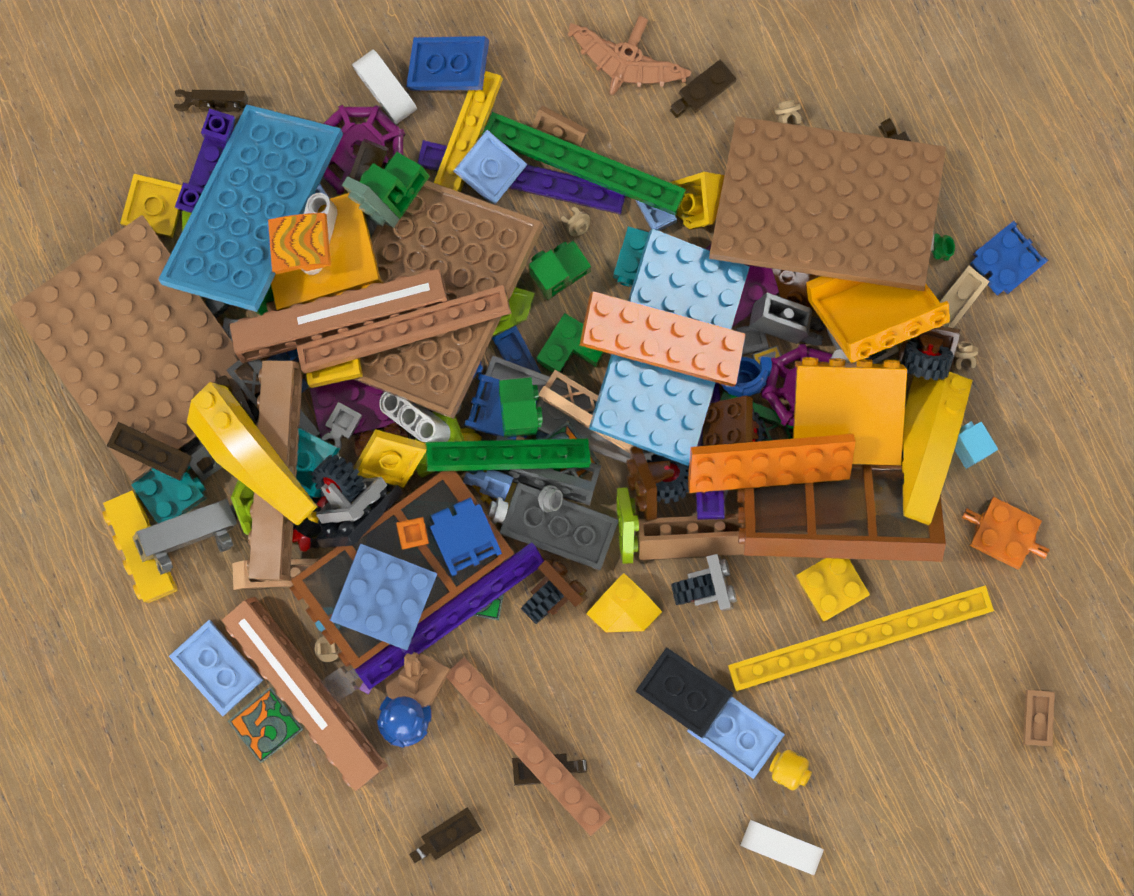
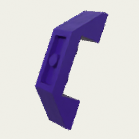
[175,108,235,213]

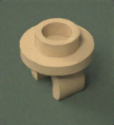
[774,100,801,124]
[561,207,590,236]
[954,342,978,369]
[314,636,341,662]

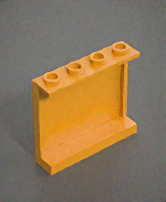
[271,193,384,311]
[806,276,950,363]
[793,357,907,465]

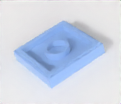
[453,130,527,205]

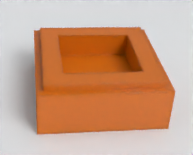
[396,517,429,549]

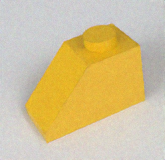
[669,172,725,230]
[586,573,662,632]

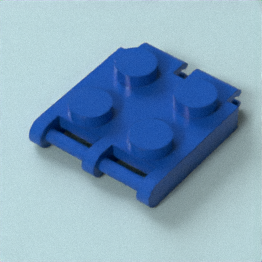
[970,221,1049,296]
[464,374,537,440]
[429,497,502,576]

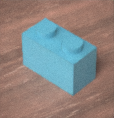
[954,421,998,469]

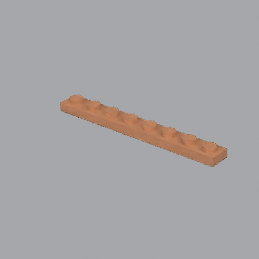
[296,285,511,374]
[447,657,611,837]

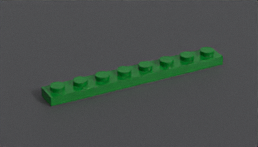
[482,112,686,216]

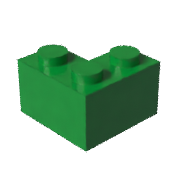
[360,152,430,219]
[529,240,591,301]
[537,313,606,373]
[499,377,543,438]

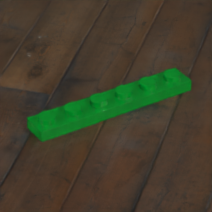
[426,438,591,471]

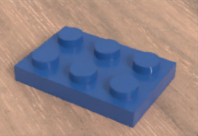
[406,36,489,91]

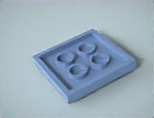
[330,544,437,650]

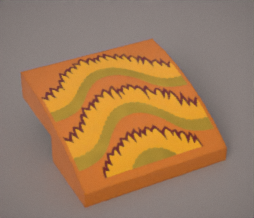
[268,213,331,274]

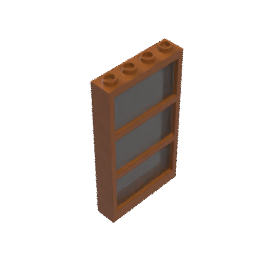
[737,461,946,562]
[289,471,514,669]

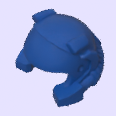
[721,357,772,397]
[377,696,432,748]

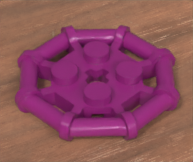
[323,105,406,195]
[761,344,833,427]

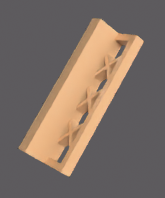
[539,370,634,453]

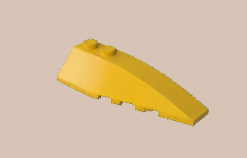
[902,371,973,525]
[187,382,317,525]

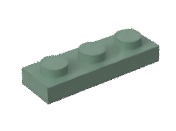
[342,176,399,228]

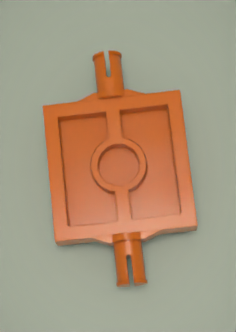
[962,497,1049,570]

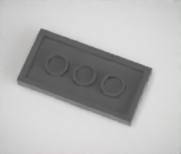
[499,482,619,570]

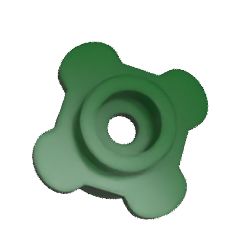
[932,233,955,261]

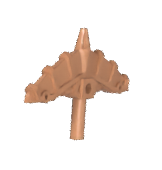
[568,16,692,95]

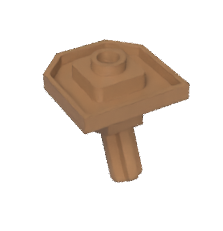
[384,652,451,708]

